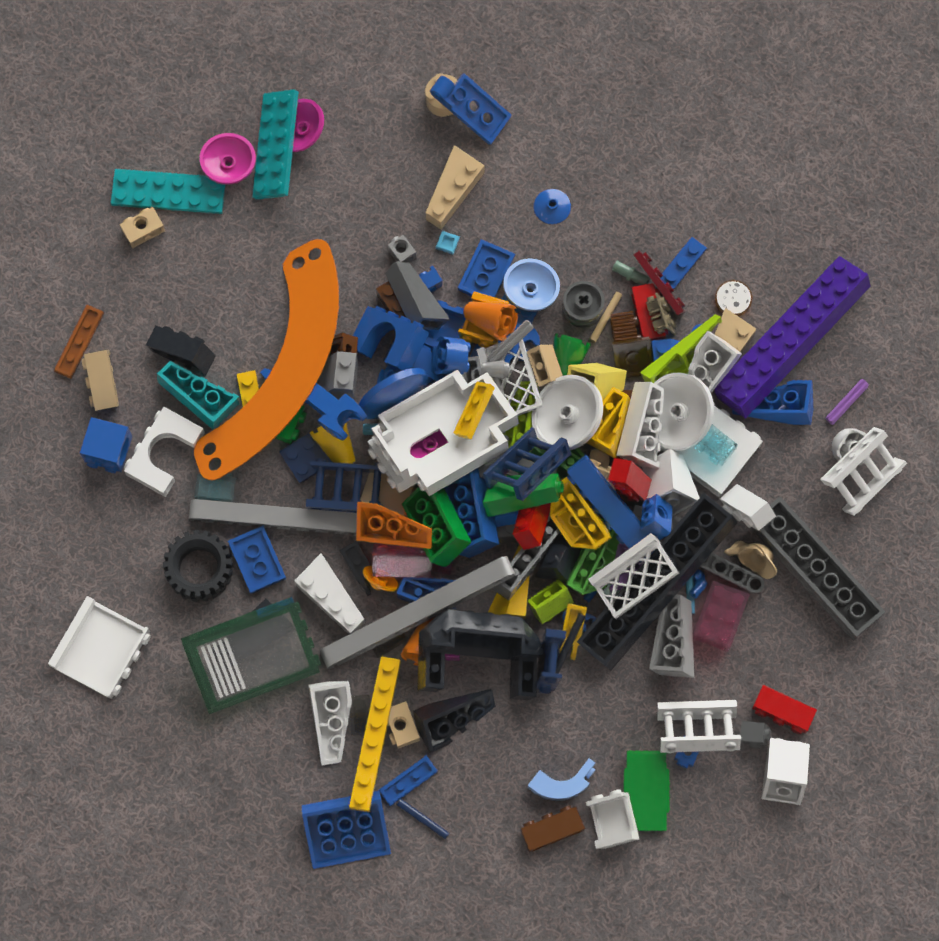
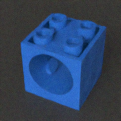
[80,417,133,473]

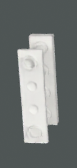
[821,427,907,515]
[657,700,741,753]

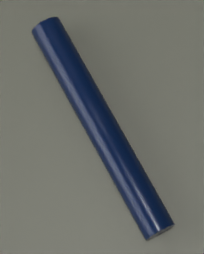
[397,799,449,839]

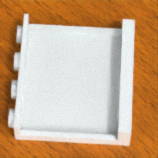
[659,402,763,498]
[48,596,151,699]

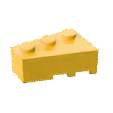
[586,387,630,458]

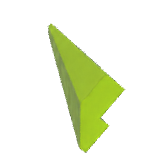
[640,314,722,383]

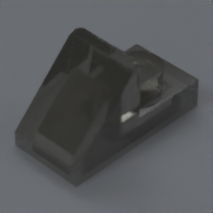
[350,695,370,736]

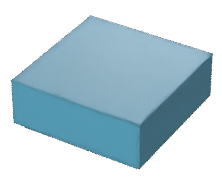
[436,231,460,255]

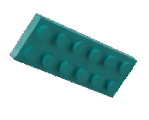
[252,89,299,199]
[111,169,226,214]

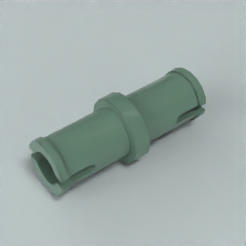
[612,260,650,285]

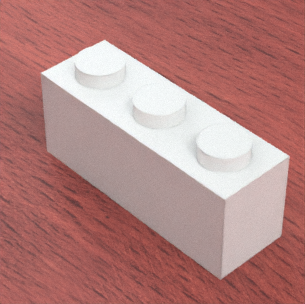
[720,484,776,531]

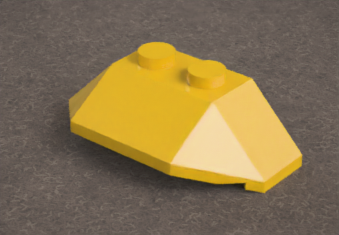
[550,477,611,550]

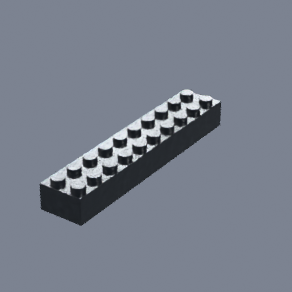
[577,493,738,671]

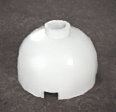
[832,428,866,465]

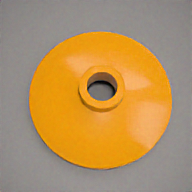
[363,566,399,592]

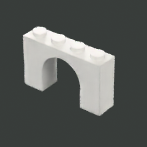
[124,407,205,497]

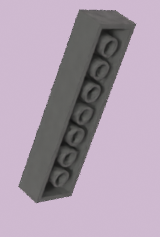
[751,497,885,641]

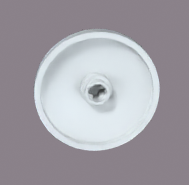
[654,373,714,450]
[532,375,603,450]

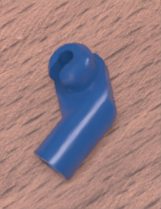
[689,569,707,598]

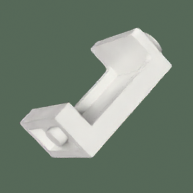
[586,790,639,849]

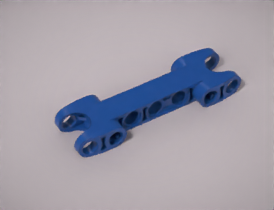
[260,353,367,441]

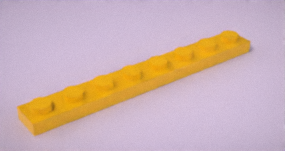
[349,656,401,812]

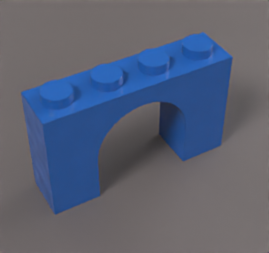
[353,306,429,371]

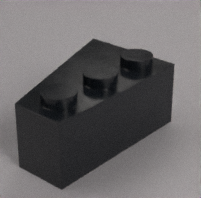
[146,326,216,376]

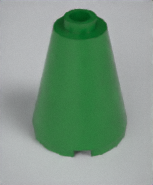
[553,333,591,376]

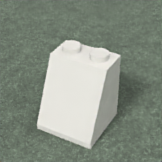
[642,449,699,516]
[761,738,810,805]

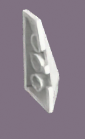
[688,331,742,393]

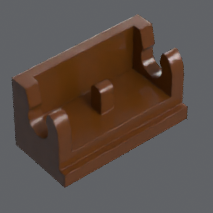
[330,333,358,355]

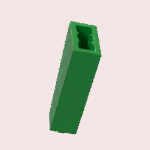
[483,473,564,517]

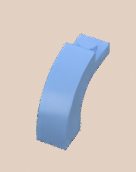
[527,758,595,801]

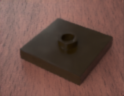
[612,337,653,378]

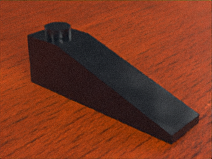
[535,535,582,581]
[413,689,496,753]

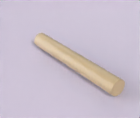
[589,292,622,343]

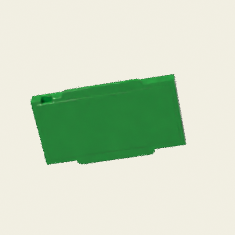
[624,751,670,831]

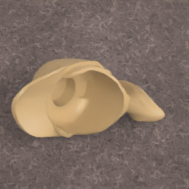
[724,541,777,579]

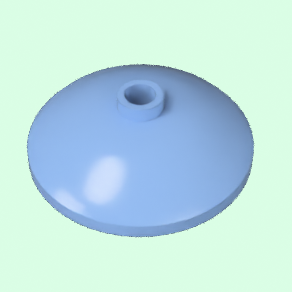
[503,259,560,311]

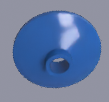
[534,189,571,224]

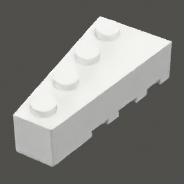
[617,382,664,468]
[294,554,365,634]

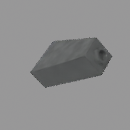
[385,261,449,330]

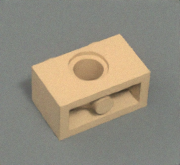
[120,207,165,249]
[387,701,420,749]

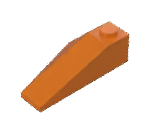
[356,502,432,549]

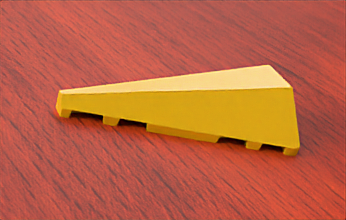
[488,544,530,619]

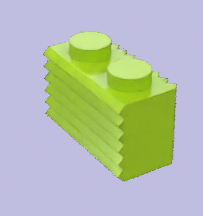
[527,580,574,624]

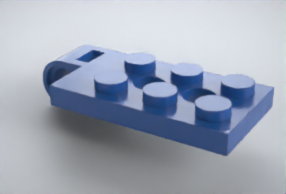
[430,73,512,144]

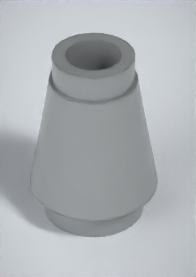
[482,360,509,379]

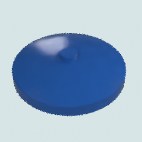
[358,368,429,420]

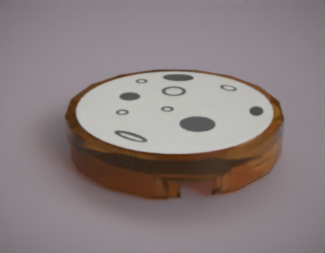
[715,280,753,317]

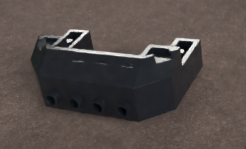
[417,609,543,701]

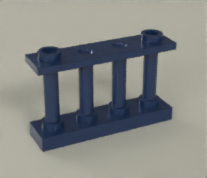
[483,427,571,501]
[306,459,386,513]
[537,629,566,694]

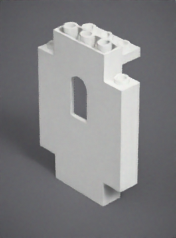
[368,370,519,496]

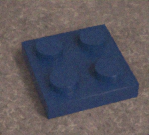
[279,433,331,484]

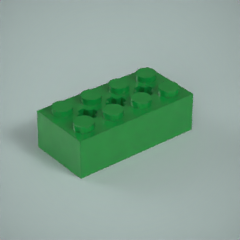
[402,487,472,567]

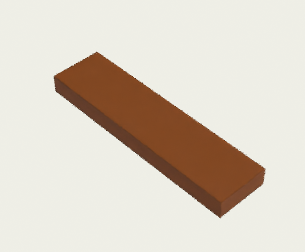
[54,305,104,379]

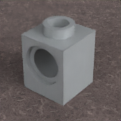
[388,235,417,263]

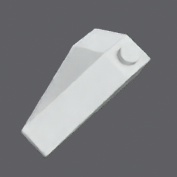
[308,681,352,765]

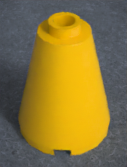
[310,423,356,464]

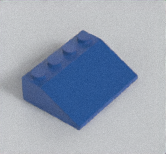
[302,791,391,869]

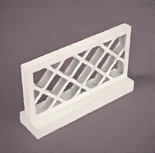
[477,339,543,416]
[588,534,679,619]

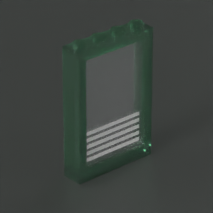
[181,597,321,714]

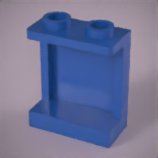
[424,300,466,350]

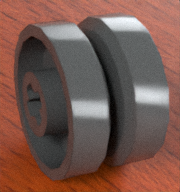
[562,281,605,328]

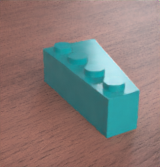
[157,361,240,430]

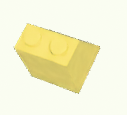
[567,363,627,400]

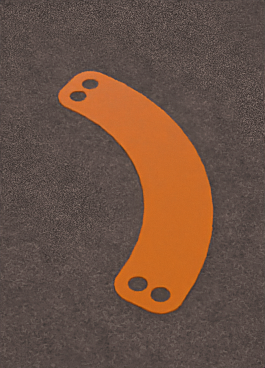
[194,239,339,480]

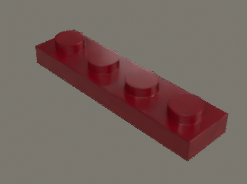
[633,250,685,316]

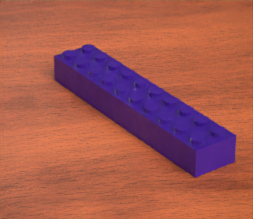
[714,256,871,419]

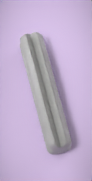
[487,320,534,362]

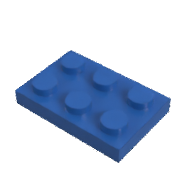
[458,239,515,297]
[228,526,286,594]

